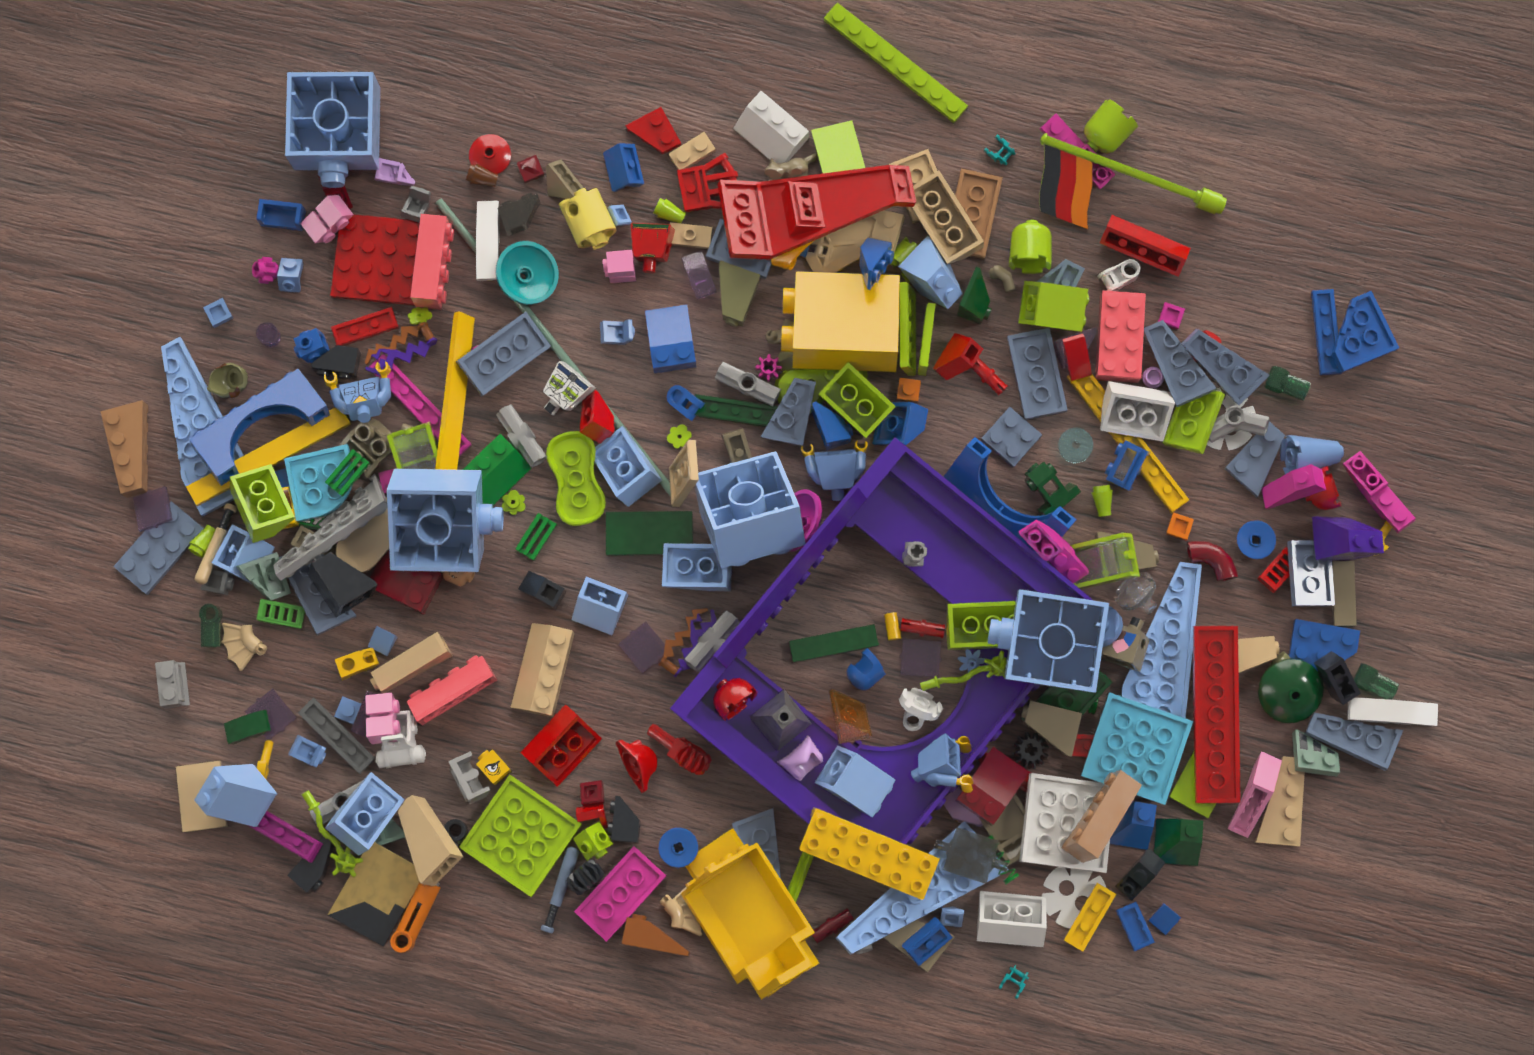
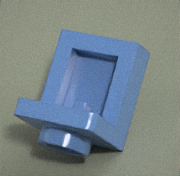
[277,258,303,292]
[600,319,635,345]
[288,735,326,767]

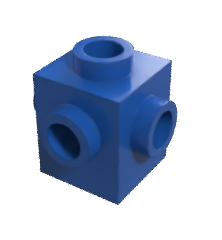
[294,328,330,363]

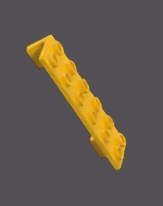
[799,807,940,900]

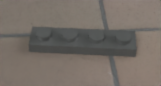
[298,697,376,774]

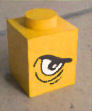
[476,749,512,785]

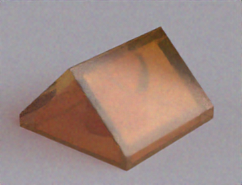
[829,689,872,744]

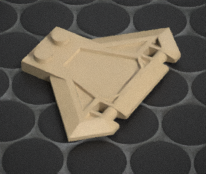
[806,210,905,273]

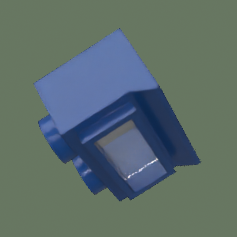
[1105,440,1150,491]

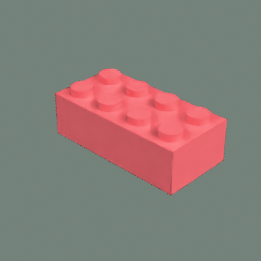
[411,214,454,310]
[1095,291,1146,383]

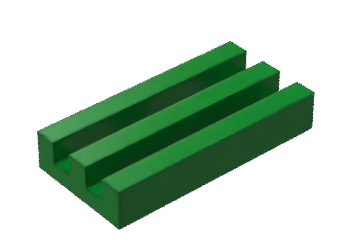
[325,449,370,497]
[515,513,557,561]

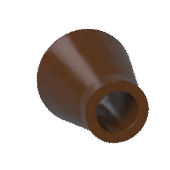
[466,164,498,187]

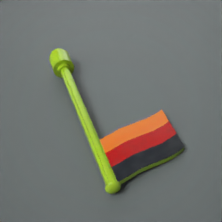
[1039,133,1227,229]

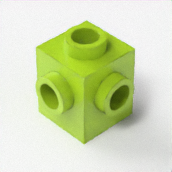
[573,822,613,861]

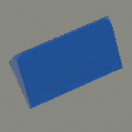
[902,917,953,966]

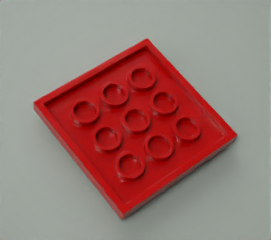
[330,214,420,306]

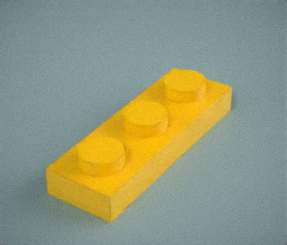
[1063,883,1116,952]

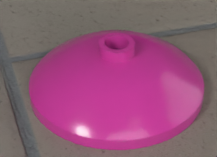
[789,489,822,552]

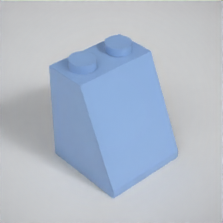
[898,236,963,309]
[815,745,895,818]
[194,764,277,827]

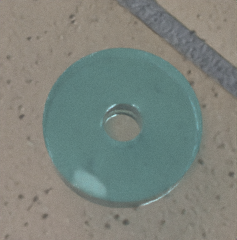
[1058,428,1093,463]

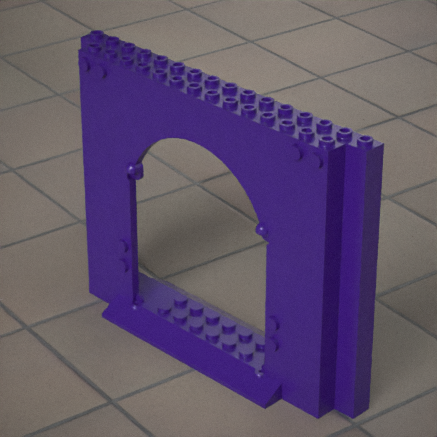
[670,438,1094,845]

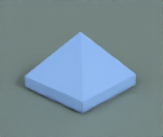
[608,205,632,226]
[940,906,964,927]

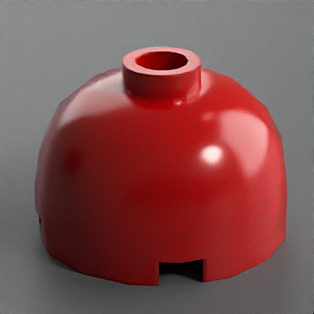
[1305,466,1342,511]
[713,678,758,721]

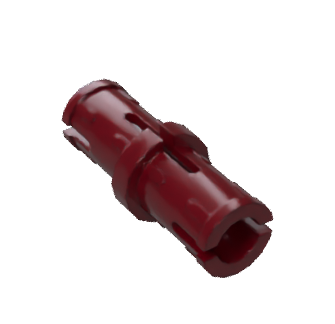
[812,908,855,944]

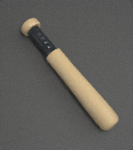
[195,503,237,585]

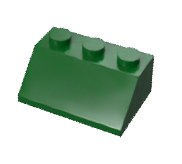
[462,434,532,506]

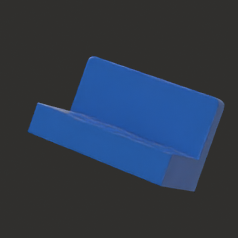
[603,143,644,192]

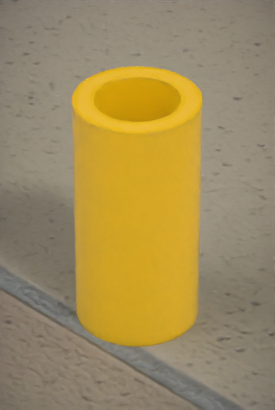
[884,612,901,641]

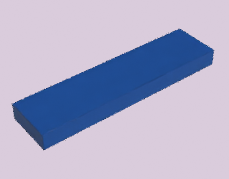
[1311,289,1342,376]

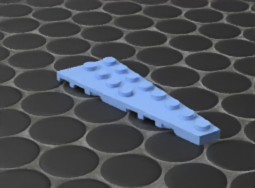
[836,821,1008,955]

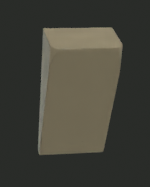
[722,428,752,463]

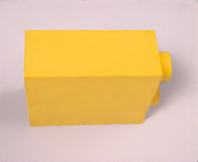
[781,272,900,372]

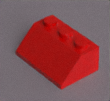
[520,704,602,787]

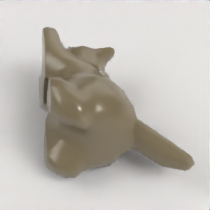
[764,153,818,181]

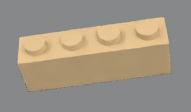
[911,171,984,265]
[511,623,574,718]

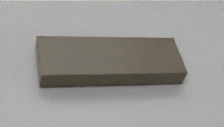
[1332,561,1357,627]

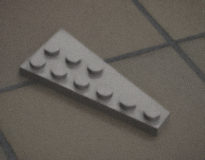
[273,474,388,580]

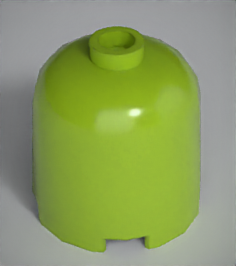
[1084,99,1138,154]
[1009,220,1052,274]

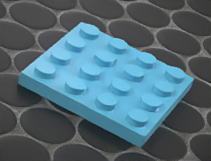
[1081,692,1193,805]

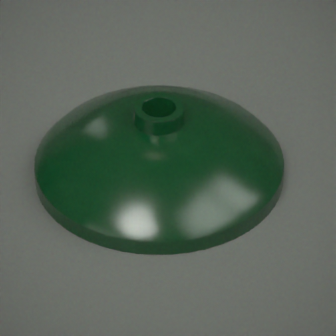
[1258,658,1324,723]

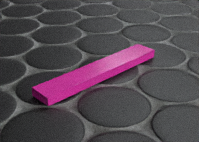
[369,353,472,457]

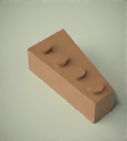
[100,400,148,498]
[1061,770,1142,863]

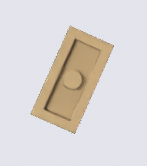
[669,132,716,170]

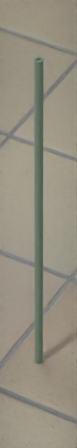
[435,198,671,497]

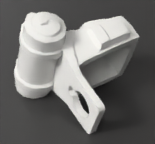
[375,710,426,769]

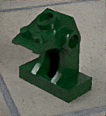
[1024,462,1081,516]

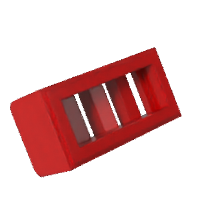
[1257,547,1290,593]

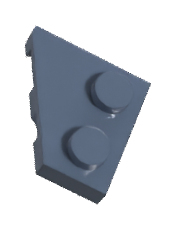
[1036,259,1085,287]

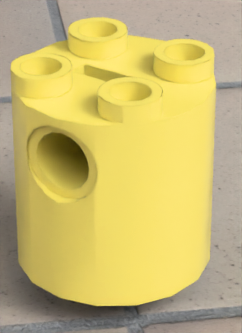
[559,188,617,250]

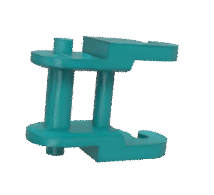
[984,134,1016,165]
[998,965,1029,999]

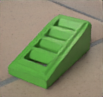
[257,599,305,629]

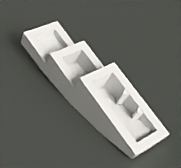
[476,201,500,281]
[1348,698,1438,726]

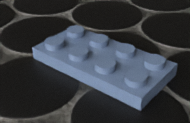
[456,312,551,396]
[1007,328,1067,420]
[113,501,204,595]

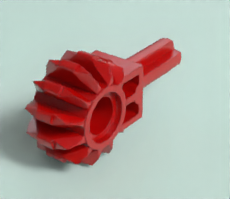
[647,724,712,775]

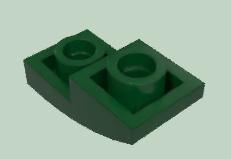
[224,710,271,745]

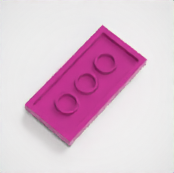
[574,846,666,942]

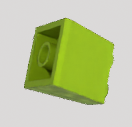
[1018,281,1089,332]

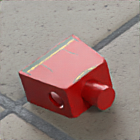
[631,223,675,274]

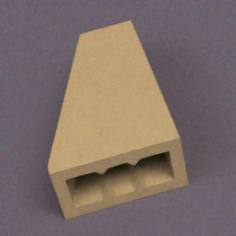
[370,632,453,694]
[1238,636,1279,673]
[397,795,463,886]

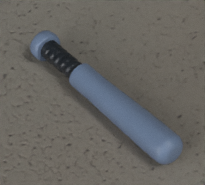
[540,847,579,934]

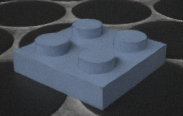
[981,407,1042,468]

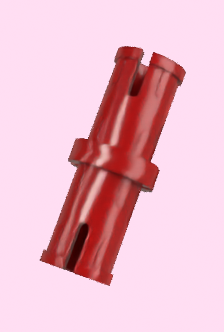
[971,357,1008,396]
[900,618,945,638]

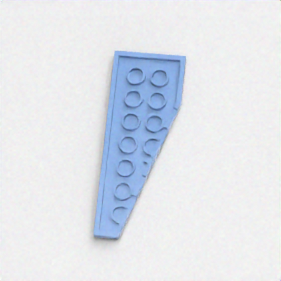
[161,337,244,516]
[1121,562,1202,718]

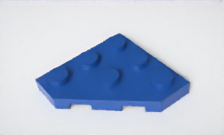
[1332,291,1399,373]
[1289,619,1360,670]

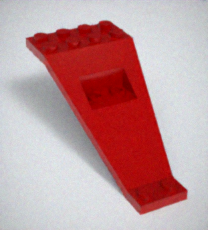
[718,165,916,260]

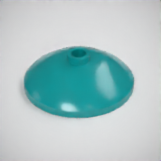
[496,241,559,305]

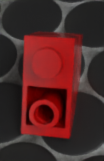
[933,333,983,380]

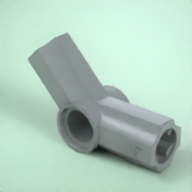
[1209,406,1270,443]

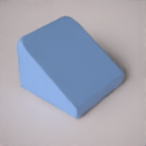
[368,626,398,656]

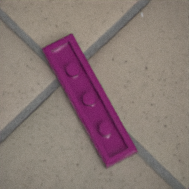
[248,811,323,863]

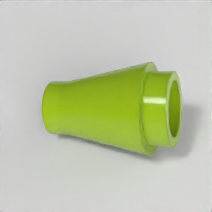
[653,198,686,224]
[1091,485,1113,517]
[188,525,216,558]

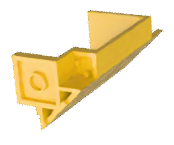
[681,828,819,1000]

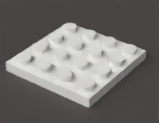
[1019,773,1110,873]

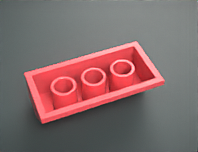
[407,655,497,726]

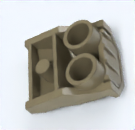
[339,417,392,478]

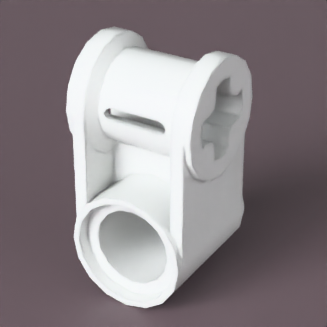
[1097,259,1140,291]

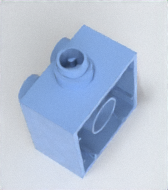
[285,72,380,188]
[695,451,805,568]
[387,469,504,572]
[988,589,1109,693]

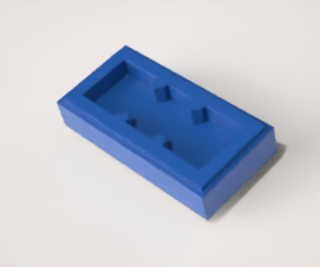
[1115,902,1155,951]

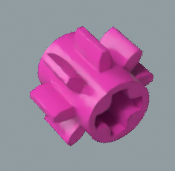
[252,257,279,284]
[755,354,782,382]

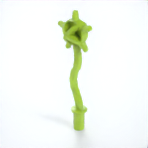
[920,651,1007,691]
[301,790,363,877]

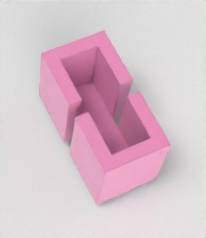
[300,195,354,243]
[603,250,636,283]
[366,693,401,745]

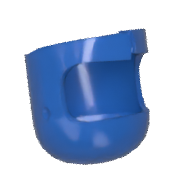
[846,648,886,691]

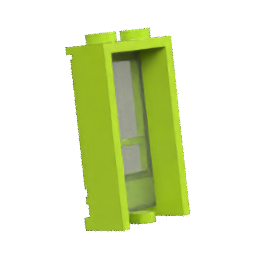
[387,422,438,469]
[1056,533,1140,590]

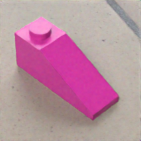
[1261,464,1326,509]

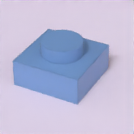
[203,298,233,328]
[334,696,364,725]

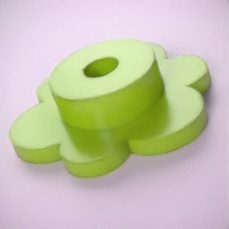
[407,307,432,325]
[667,424,692,449]
[502,490,526,515]

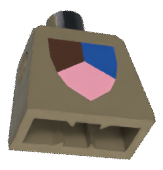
[1101,617,1149,672]

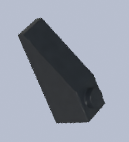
[287,830,337,894]

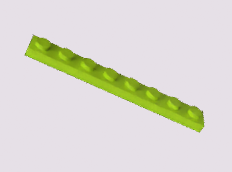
[824,2,968,123]

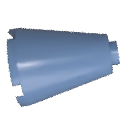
[1280,435,1344,474]

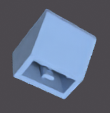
[212,524,275,583]
[572,577,628,636]

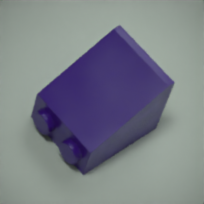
[1312,516,1384,561]

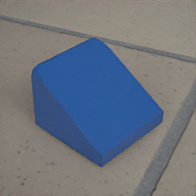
[1148,903,1181,935]

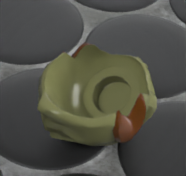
[207,363,248,399]

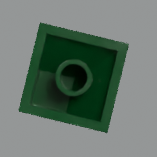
[957,267,992,325]
[1154,818,1203,866]

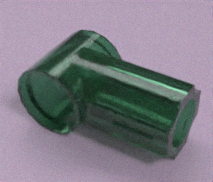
[1264,366,1311,401]
[199,604,223,647]
[1353,663,1399,700]

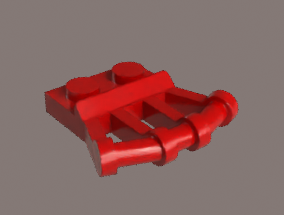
[677,153,738,213]

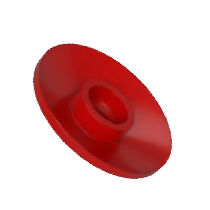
[469,134,511,174]

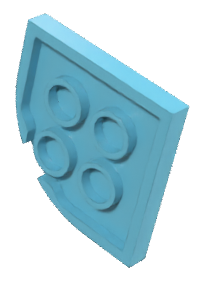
[284,444,354,522]

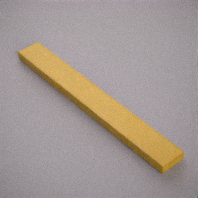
[435,311,475,470]
[1067,374,1189,514]
[186,408,351,506]

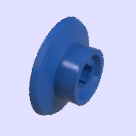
[1237,520,1276,559]
[659,828,698,867]

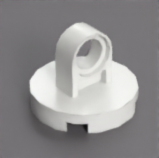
[899,688,943,731]

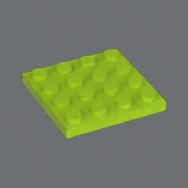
[459,774,582,897]

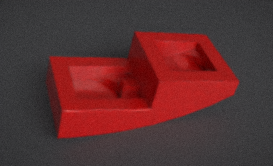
[1062,334,1092,381]

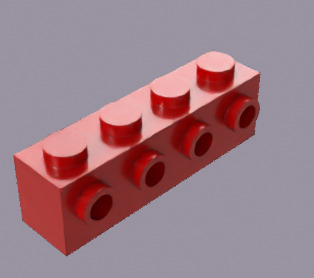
[1100,215,1191,277]

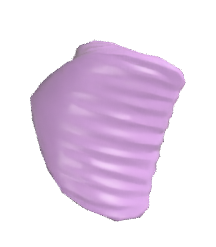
[777,735,823,781]

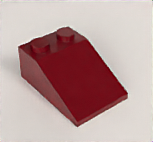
[370,550,443,615]
[955,747,1029,826]

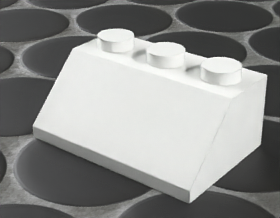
[733,91,809,163]
[1100,381,1175,441]
[977,891,1047,947]

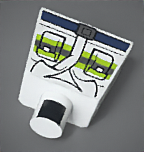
[543,361,596,415]

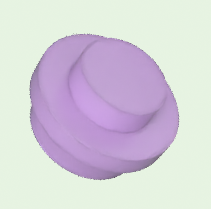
[1142,367,1164,388]

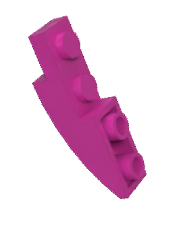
[1039,113,1115,190]
[1343,451,1416,533]
[1019,520,1089,584]

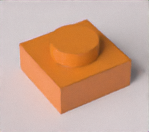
[897,378,921,403]
[1166,512,1194,541]

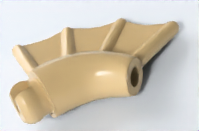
[221,623,267,671]
[660,887,702,936]

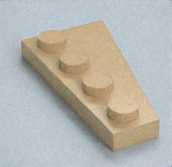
[1255,756,1305,847]

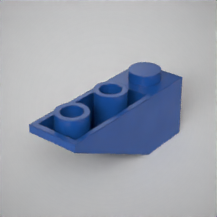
[859,237,894,290]

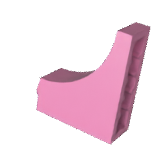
[1228,752,1282,838]

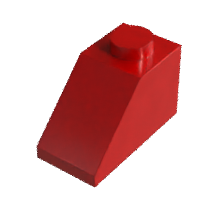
[580,390,615,444]

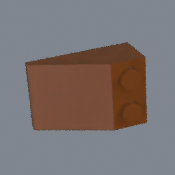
[622,914,690,956]

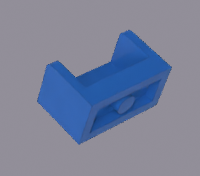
[257,199,306,231]

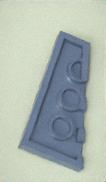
[1144,320,1217,407]
[1181,329,1270,405]
[279,556,357,636]
[1305,713,1403,771]

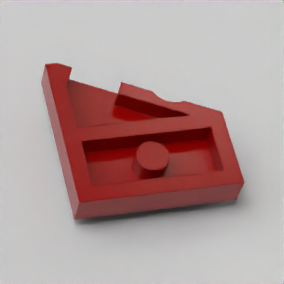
[625,107,681,155]

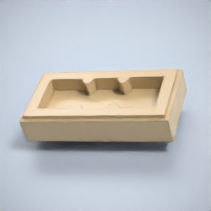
[670,222,712,249]

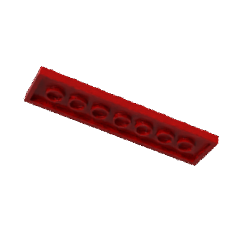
[1193,626,1240,803]

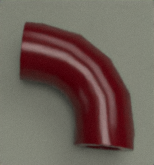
[1187,541,1238,582]

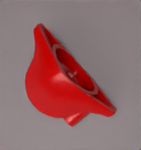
[615,740,658,793]

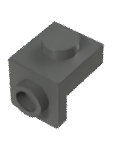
[401,186,431,223]
[201,570,234,596]

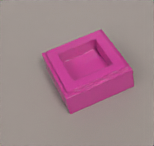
[1158,302,1185,330]

